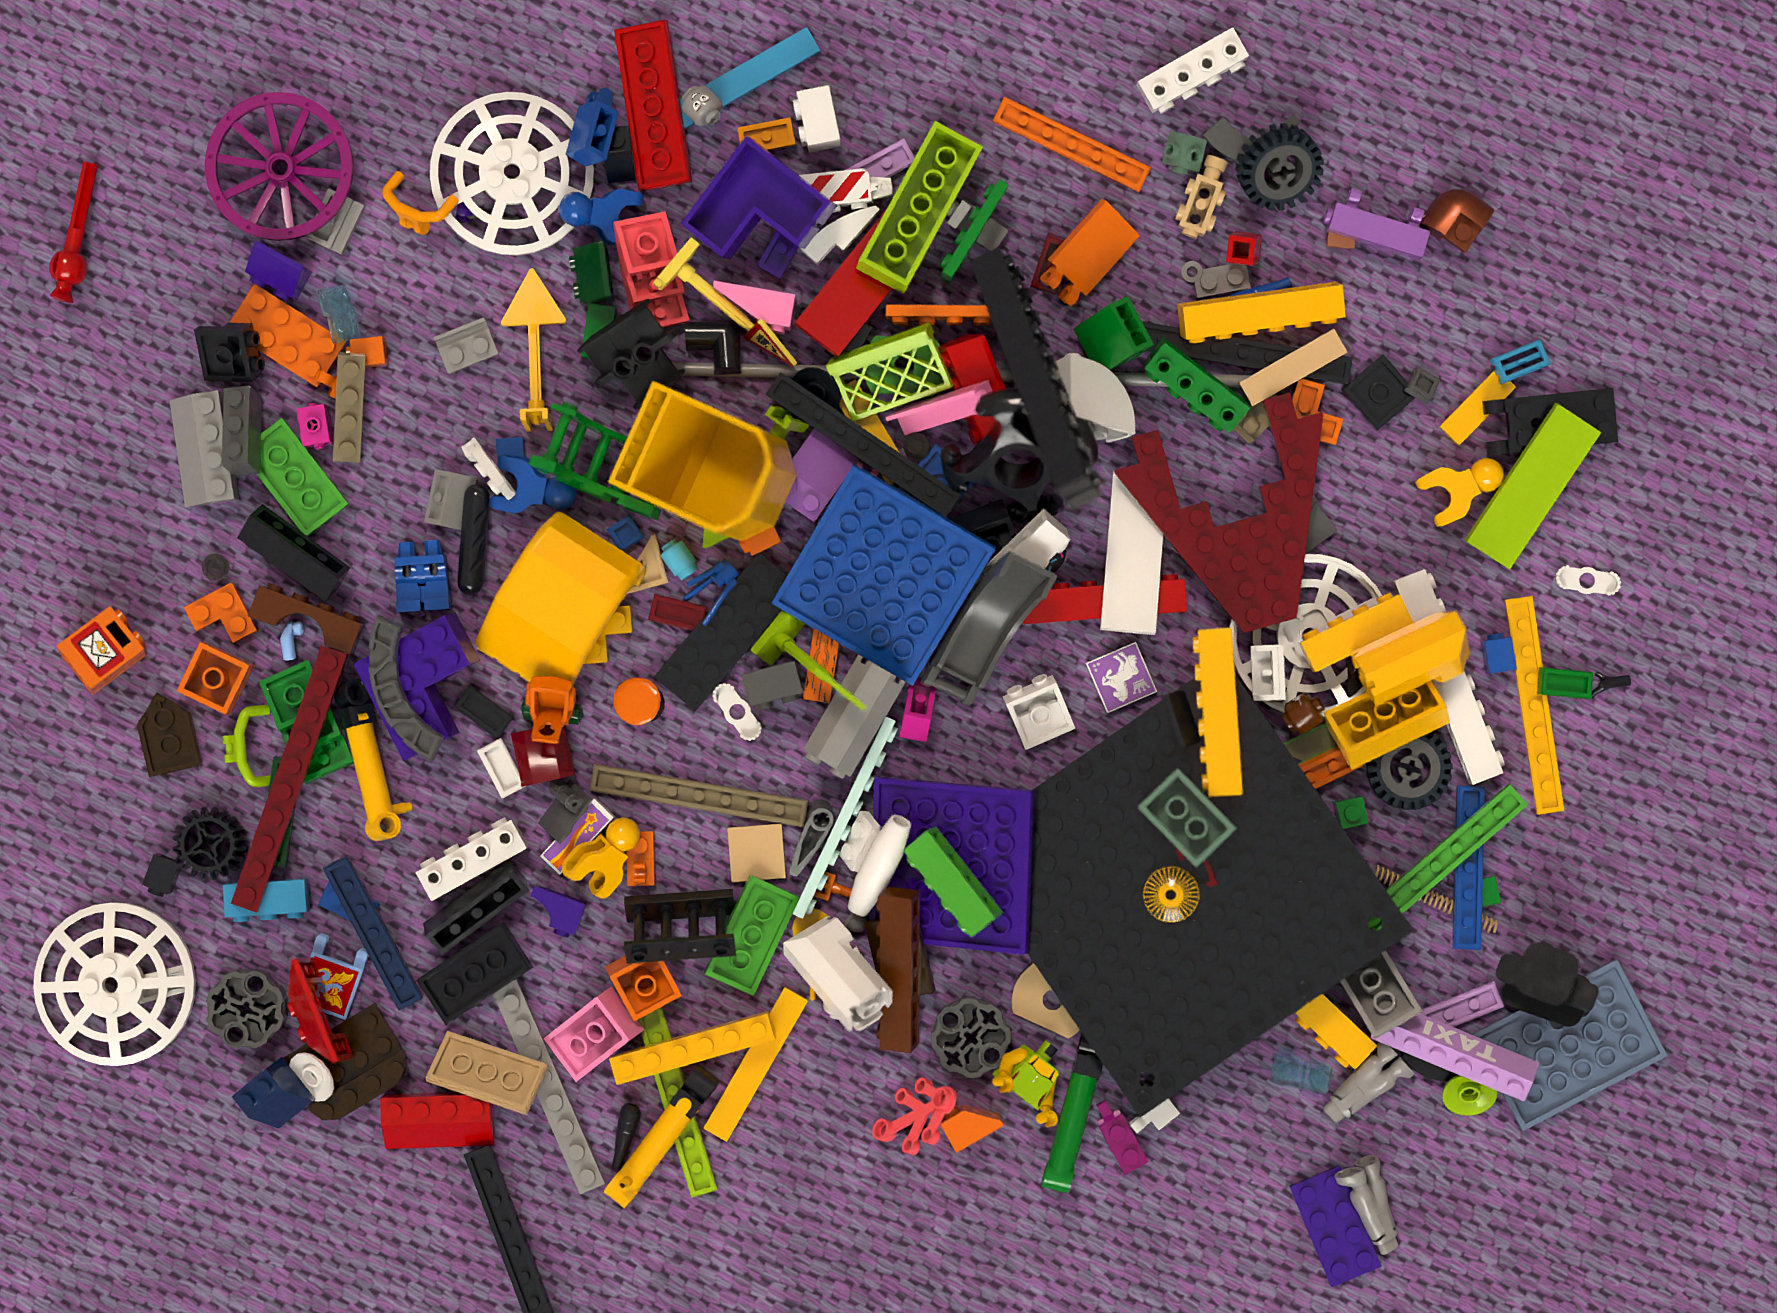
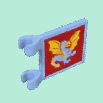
[310,933,369,1020]

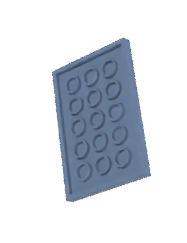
[1471,959,1668,1131]

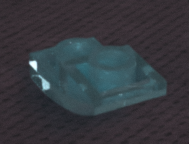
[317,285,362,343]
[1270,1054,1333,1094]

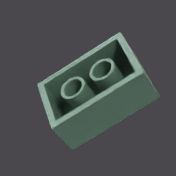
[1138,769,1237,867]

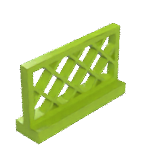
[826,322,954,422]

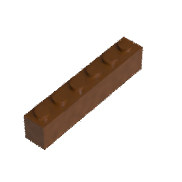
[876,887,920,1053]

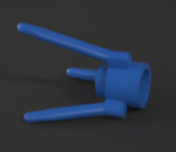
[683,559,739,626]

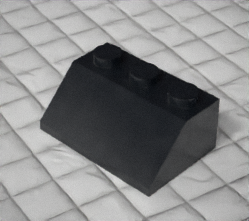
[949,499,1016,563]

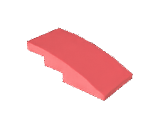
[613,211,689,328]

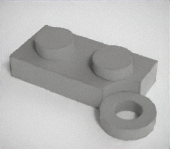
[1181,261,1251,299]

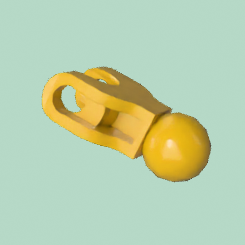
[1415,458,1504,527]
[562,817,640,899]

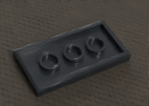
[416,922,533,1025]

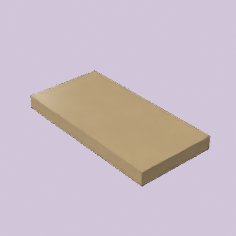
[425,1031,548,1115]

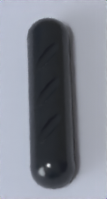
[457,484,490,595]

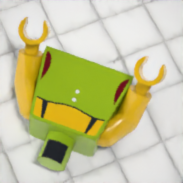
[992,1040,1059,1127]

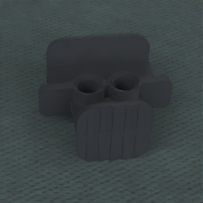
[577,298,685,410]
[1496,942,1599,1027]

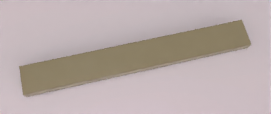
[589,764,808,827]

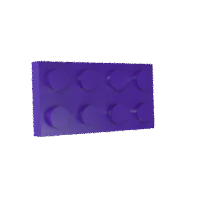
[1289,1165,1382,1287]

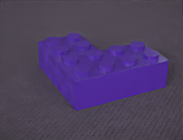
[680,136,838,260]
[354,612,480,761]

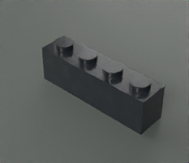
[237,504,351,602]
[423,859,529,955]

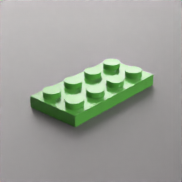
[257,418,350,536]
[704,874,800,996]

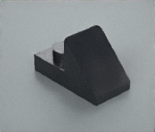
[604,125,635,183]

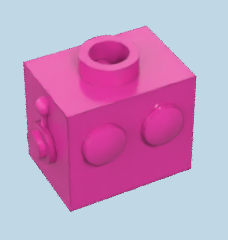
[297,403,334,450]

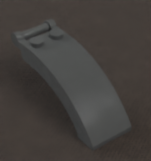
[921,551,1057,707]

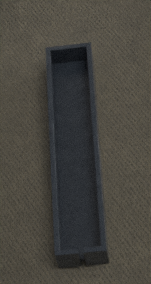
[970,247,1103,510]

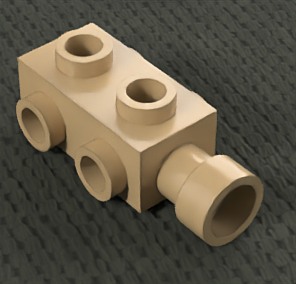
[1175,155,1228,239]

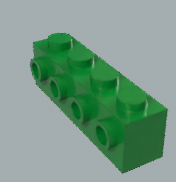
[1143,337,1250,433]

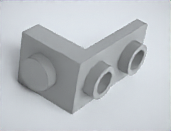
[947,199,1008,251]

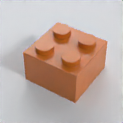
[177,642,255,715]

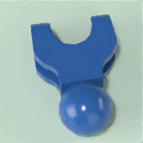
[559,189,644,245]
[490,454,577,513]

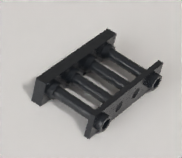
[624,889,736,964]

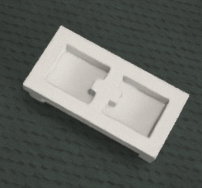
[1250,645,1286,701]

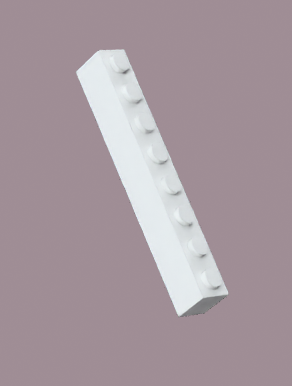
[1391,569,1505,785]

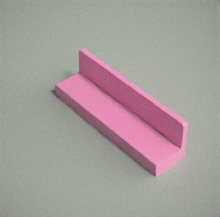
[885,380,993,435]

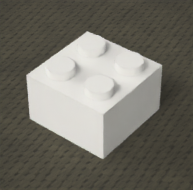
[793,85,841,153]

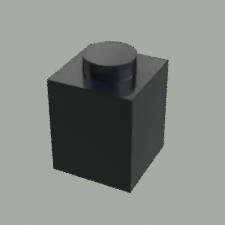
[142,853,184,897]

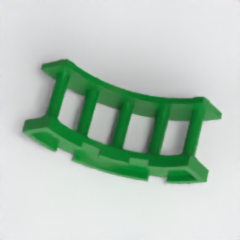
[529,402,661,521]

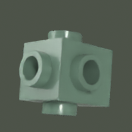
[1162,131,1207,175]

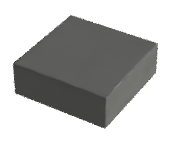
[1404,366,1440,404]

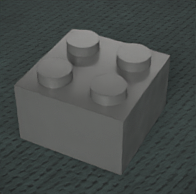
[741,661,804,710]

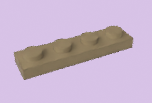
[333,352,366,463]

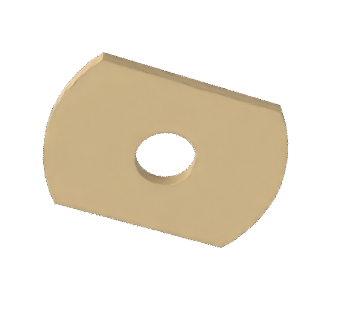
[1012,963,1080,1039]

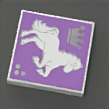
[1086,642,1157,713]

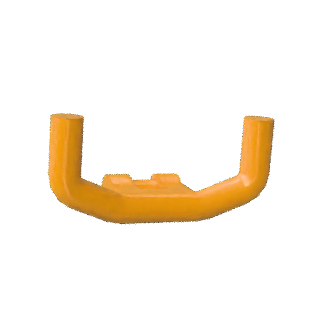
[382,171,459,235]

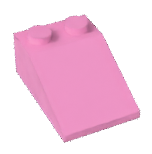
[713,281,797,335]
[544,986,644,1082]

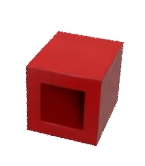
[1226,231,1262,266]

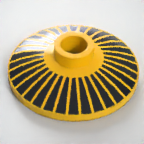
[1144,867,1199,922]

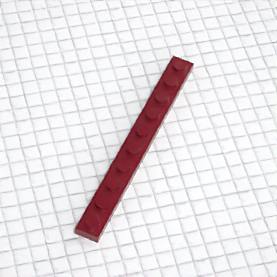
[231,645,349,913]

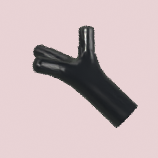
[1591,671,1631,698]

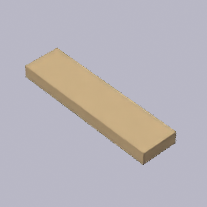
[1238,329,1347,407]

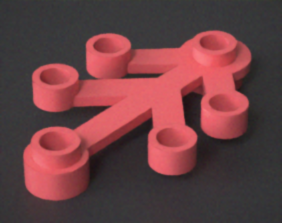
[872,1077,957,1155]

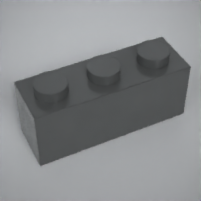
[222,386,262,476]

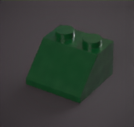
[569,241,614,305]

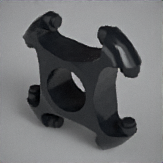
[940,388,1098,523]

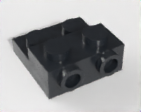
[194,322,265,382]

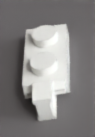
[461,437,516,500]

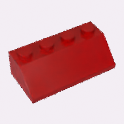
[938,334,1006,445]
[380,1092,495,1149]

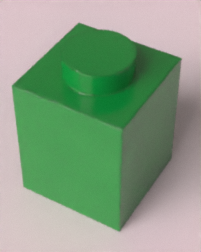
[1332,795,1369,829]

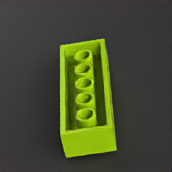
[856,121,983,294]

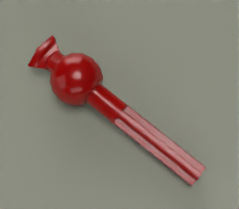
[49,162,98,303]

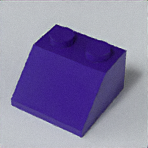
[245,240,312,302]

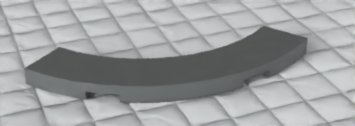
[369,615,444,761]

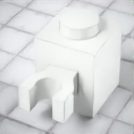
[1129,1085,1180,1133]

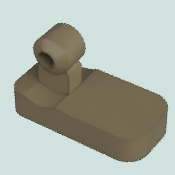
[1233,394,1277,443]

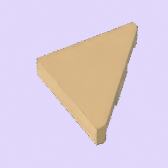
[627,534,669,594]

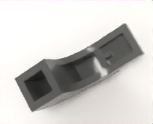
[1201,114,1300,164]

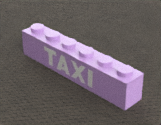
[1370,1014,1539,1101]

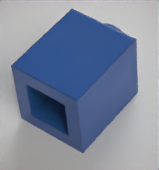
[1481,633,1517,674]

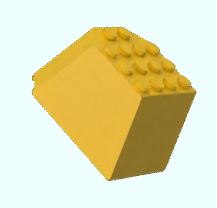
[608,381,797,541]

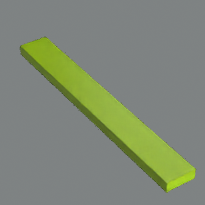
[638,1007,718,1198]

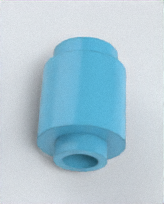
[660,539,699,581]

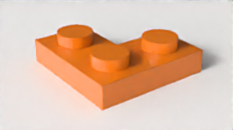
[1292,379,1343,446]
[184,582,258,643]

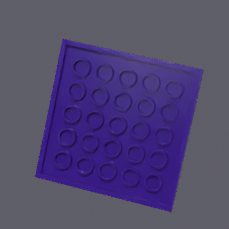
[870,776,1034,955]

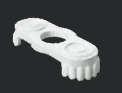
[1555,565,1621,596]
[713,683,761,741]

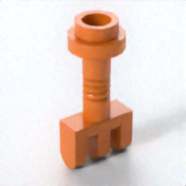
[813,871,852,901]

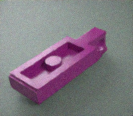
[1096,1099,1148,1175]

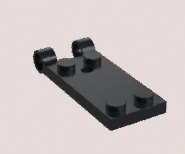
[1482,388,1618,456]

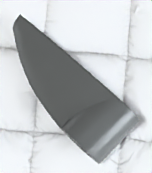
[789,799,834,877]

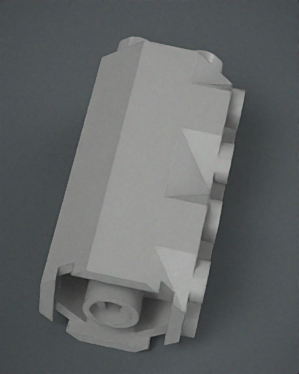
[803,654,905,779]

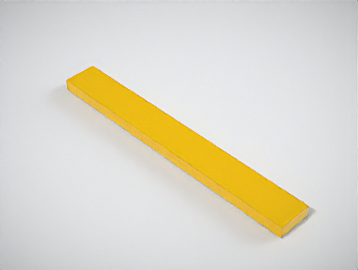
[1504,596,1564,815]

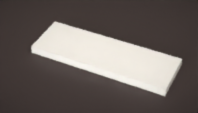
[1100,471,1163,635]

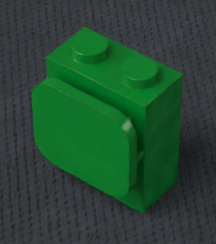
[1073,296,1154,371]

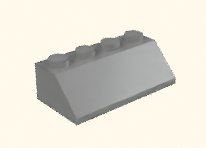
[169,390,239,508]

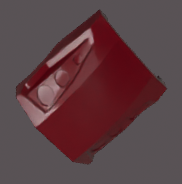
[511,725,575,787]

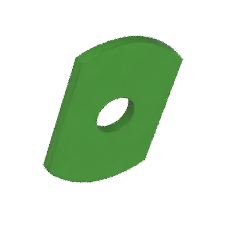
[863,335,943,397]

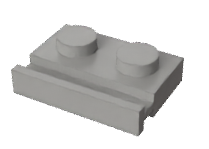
[305,188,366,255]
[434,317,500,374]

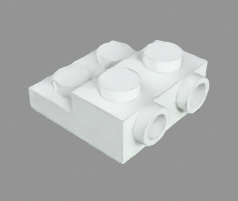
[1002,674,1076,750]

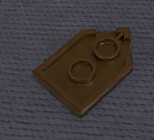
[137,692,203,778]

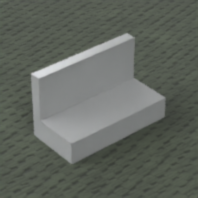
[424,469,477,530]

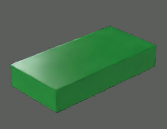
[581,303,616,359]
[1537,667,1593,699]

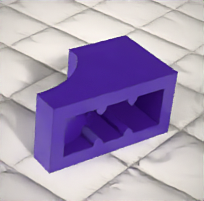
[531,884,587,938]

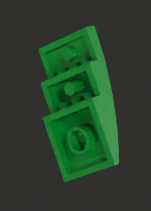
[259,659,354,784]

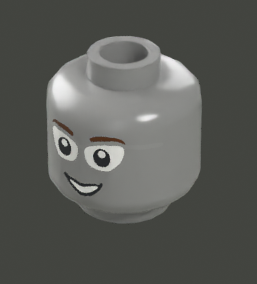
[682,86,722,126]

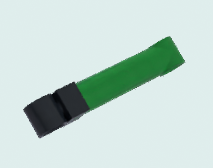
[1041,1033,1103,1194]

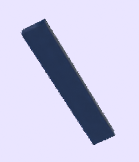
[323,855,423,1011]

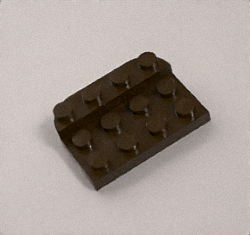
[283,1002,407,1120]

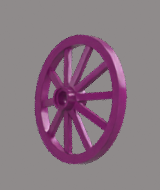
[205,92,354,241]

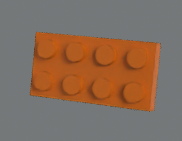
[230,283,347,388]
[886,305,992,326]

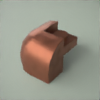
[1420,189,1495,253]

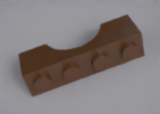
[248,583,365,654]

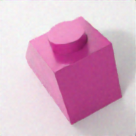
[900,678,936,742]

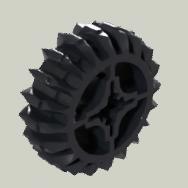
[172,807,247,880]

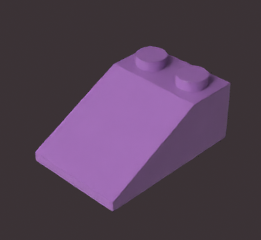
[785,428,859,523]

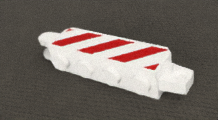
[800,169,893,213]

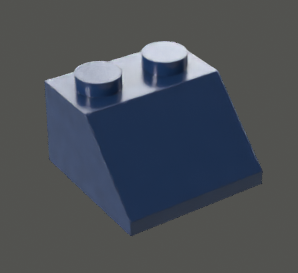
[231,1057,315,1128]

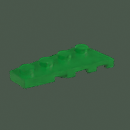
[940,179,1009,285]

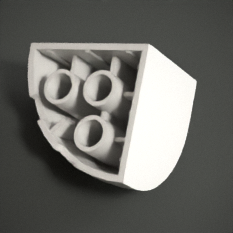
[1022,353,1135,443]

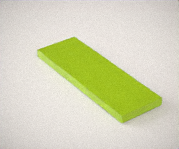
[1464,403,1601,569]

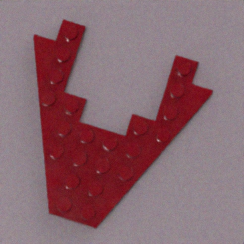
[1114,393,1323,633]

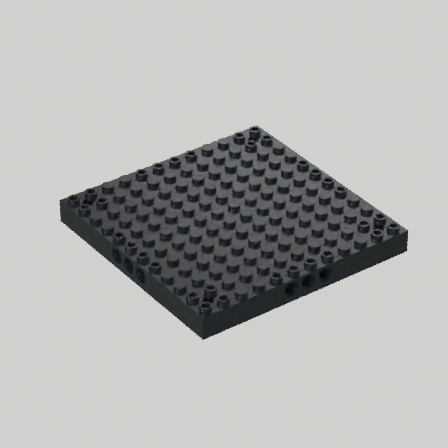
[1027,675,1414,1118]

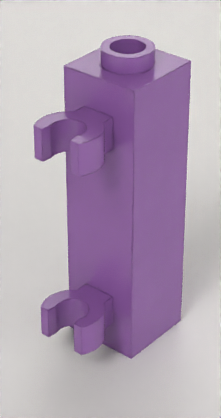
[1323,188,1430,260]

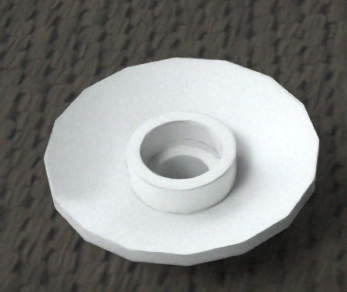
[289,1052,334,1102]

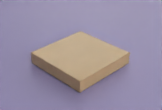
[727,823,786,882]

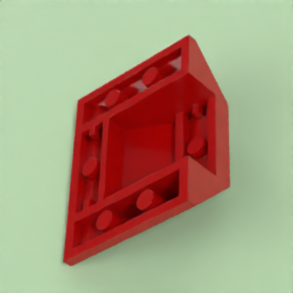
[287,957,354,1063]

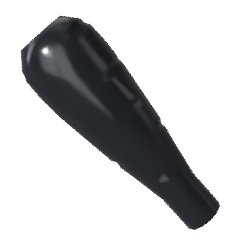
[612,1103,641,1169]

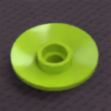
[1442,1075,1497,1116]

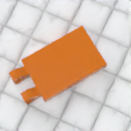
[1040,199,1140,307]

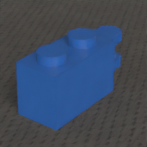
[565,87,619,167]

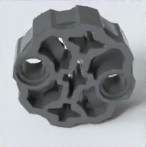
[206,968,288,1049]
[931,996,1011,1078]

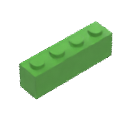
[904,826,1004,937]

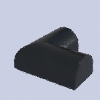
[685,320,741,375]

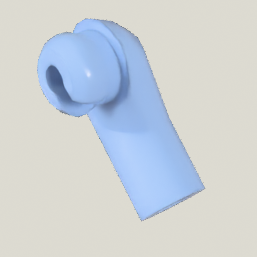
[280,620,304,660]

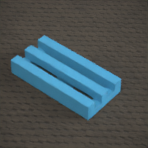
[1490,339,1551,385]

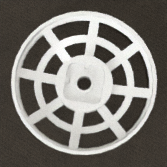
[430,92,594,255]
[1229,554,1382,716]
[33,902,196,1066]

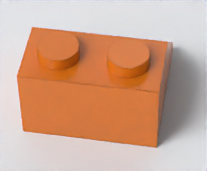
[605,956,682,1022]
[940,1104,1004,1153]

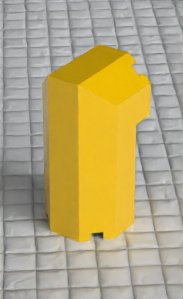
[1350,611,1470,706]

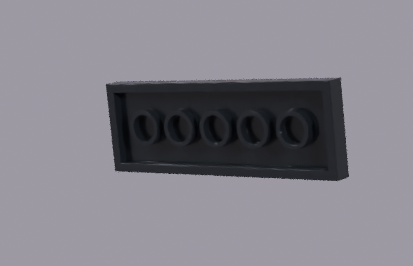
[654,553,787,712]

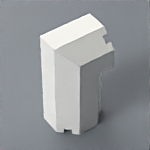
[783,916,893,1031]

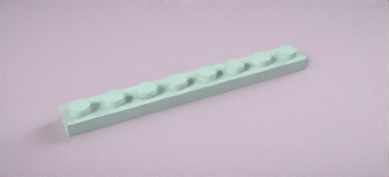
[793,717,898,919]

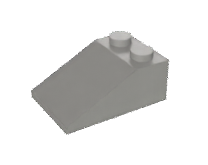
[1340,951,1423,1039]

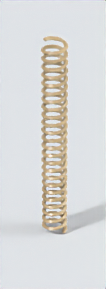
[1375,865,1498,933]

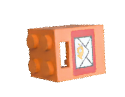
[57,606,146,696]

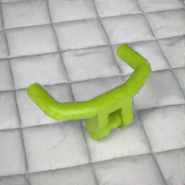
[222,705,271,787]

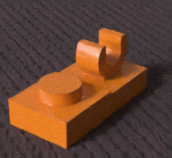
[627,831,655,886]

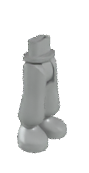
[1322,1041,1416,1124]
[1334,1155,1399,1255]

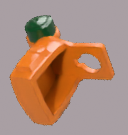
[521,676,583,744]

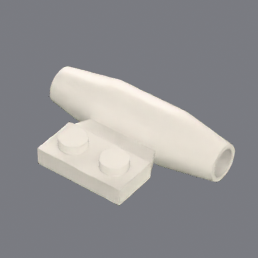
[839,811,911,916]

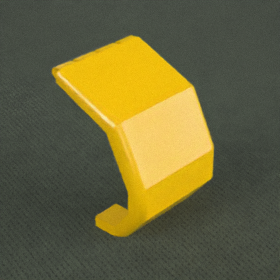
[475,511,646,685]

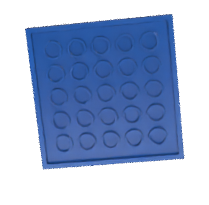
[772,464,996,686]

